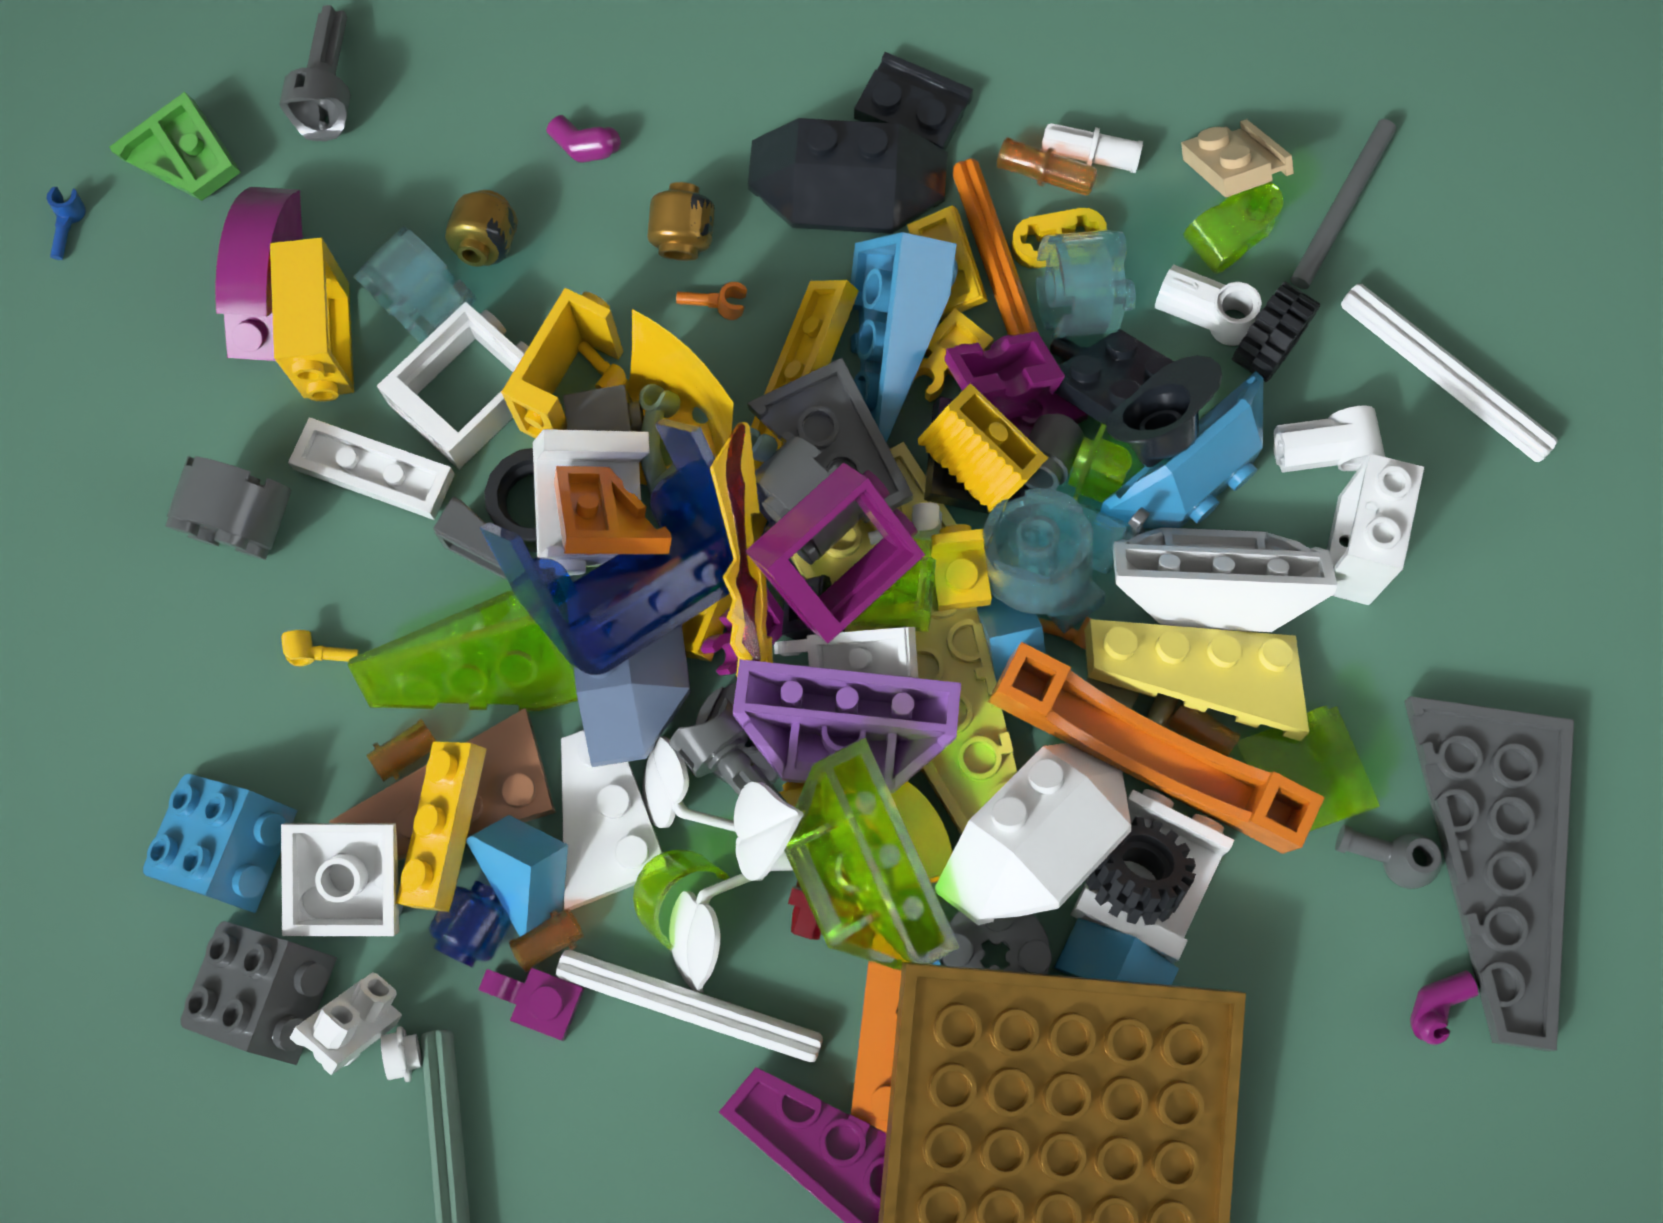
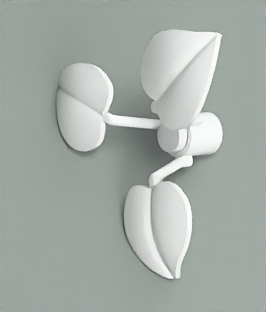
[642,736,804,993]

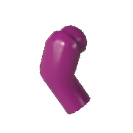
[1410,970,1479,1045]

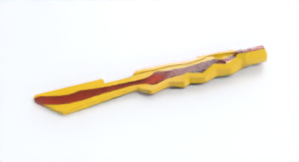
[710,422,773,676]

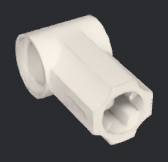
[1155,264,1262,346]
[1273,406,1385,473]

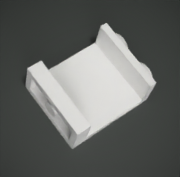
[533,429,655,575]
[1070,789,1234,964]

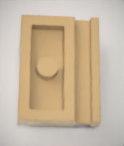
[1181,119,1294,198]

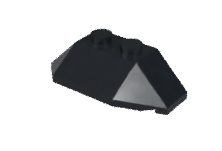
[748,118,948,234]

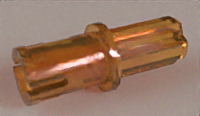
[997,137,1097,196]

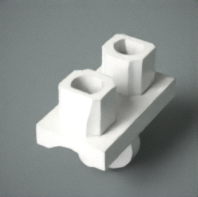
[290,972,402,1075]

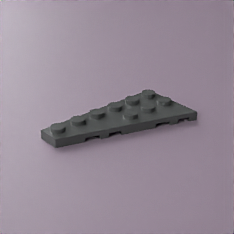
[1404,696,1574,1052]

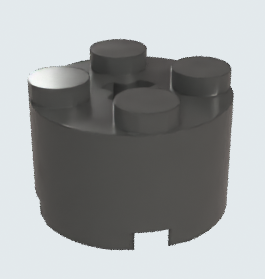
[737,436,865,565]
[165,456,292,560]

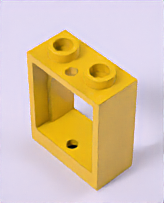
[270,238,354,402]

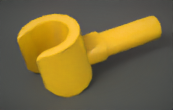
[578,341,629,391]
[281,630,359,667]

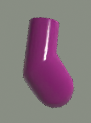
[546,115,621,163]

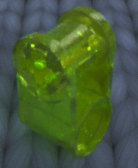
[1183,182,1283,274]

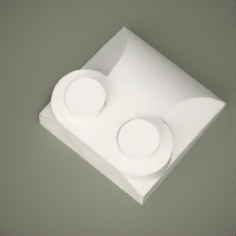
[281,823,403,936]

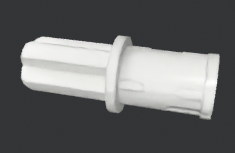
[1042,123,1143,173]

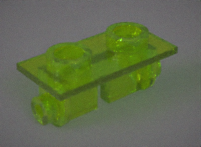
[1067,424,1132,507]

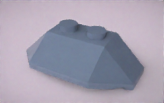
[566,567,691,767]

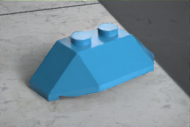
[1097,371,1263,529]

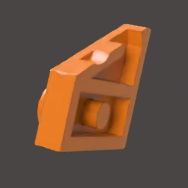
[554,466,672,555]

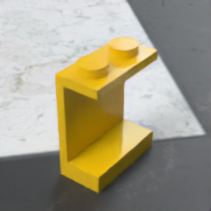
[501,288,624,439]

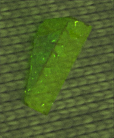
[347,578,578,711]

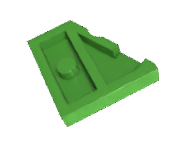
[109,92,241,201]

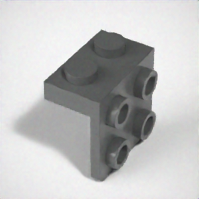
[181,921,337,1065]

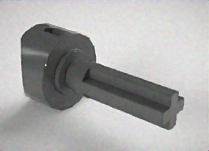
[279,5,351,141]
[669,697,807,846]

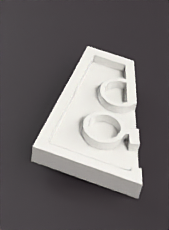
[561,730,669,912]

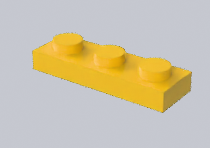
[396,742,487,912]

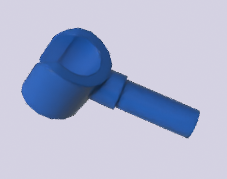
[46,187,86,260]

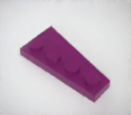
[719,1067,886,1223]

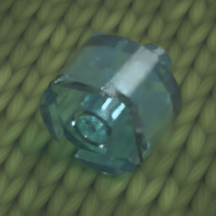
[353,226,477,344]
[1036,230,1136,339]
[983,488,1094,617]

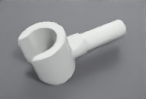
[868,502,942,545]

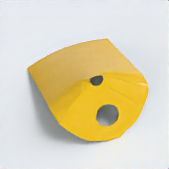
[628,309,734,485]

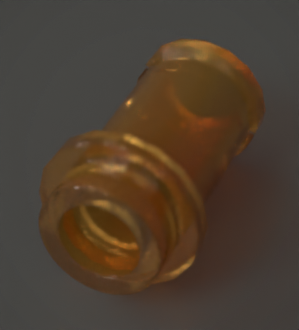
[1167,701,1241,756]
[366,719,437,782]
[509,908,584,972]

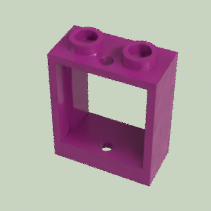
[745,463,925,644]

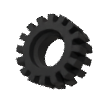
[1232,281,1321,383]
[1086,817,1196,925]

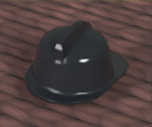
[1106,355,1223,467]

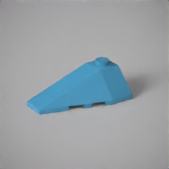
[850,232,958,442]

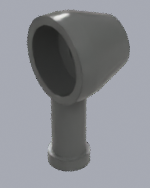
[1335,825,1442,889]

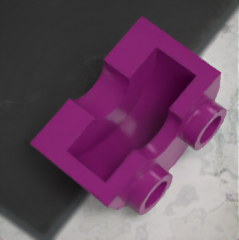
[944,331,1065,420]

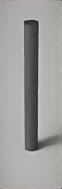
[1290,119,1397,289]

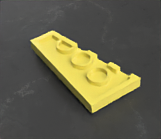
[1084,619,1309,741]

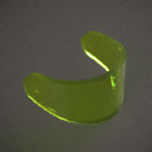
[633,849,730,951]

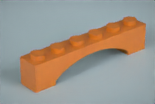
[988,642,1325,854]

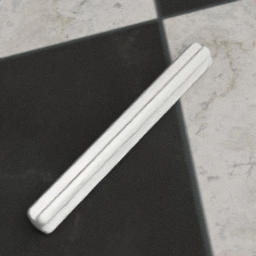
[1341,283,1558,462]
[556,949,823,1063]

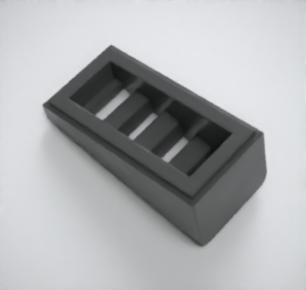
[433,496,538,591]

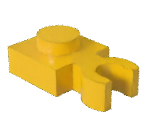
[912,308,994,402]

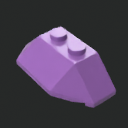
[733,659,961,793]

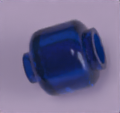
[429,880,512,968]

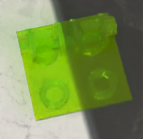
[1236,705,1380,832]

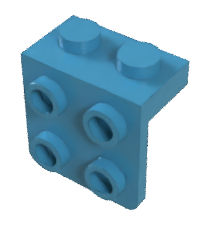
[143,774,298,913]

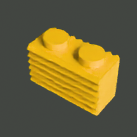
[918,383,1048,513]

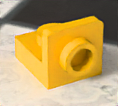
[929,524,992,611]

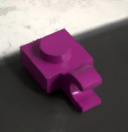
[478,968,585,1041]

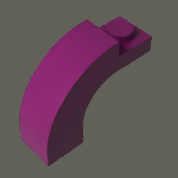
[215,187,303,361]

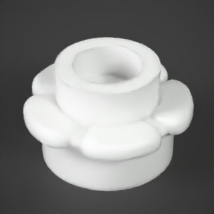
[381,1026,422,1082]

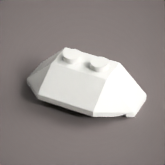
[1113,528,1337,632]
[935,743,1131,925]

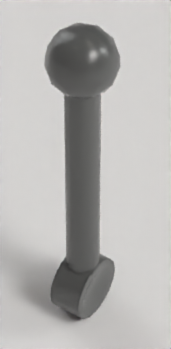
[1124,507,1150,540]

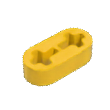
[1011,208,1107,268]

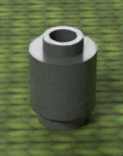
[1025,414,1084,492]

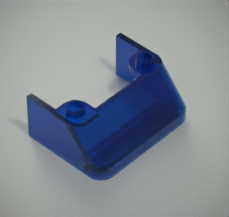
[479,418,751,675]

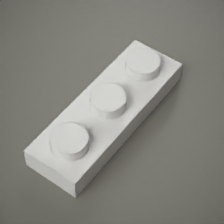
[288,417,455,520]

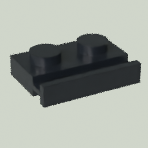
[854,52,973,150]

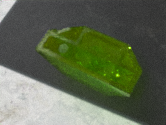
[784,738,960,971]

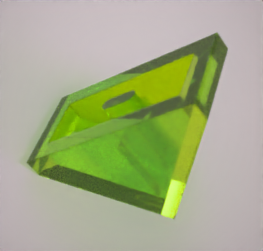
[850,556,936,632]

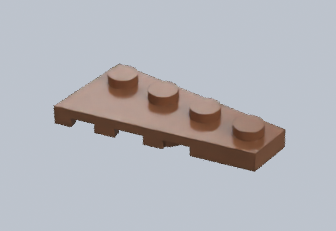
[329,708,556,860]

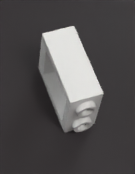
[377,301,529,470]
[1327,453,1424,605]

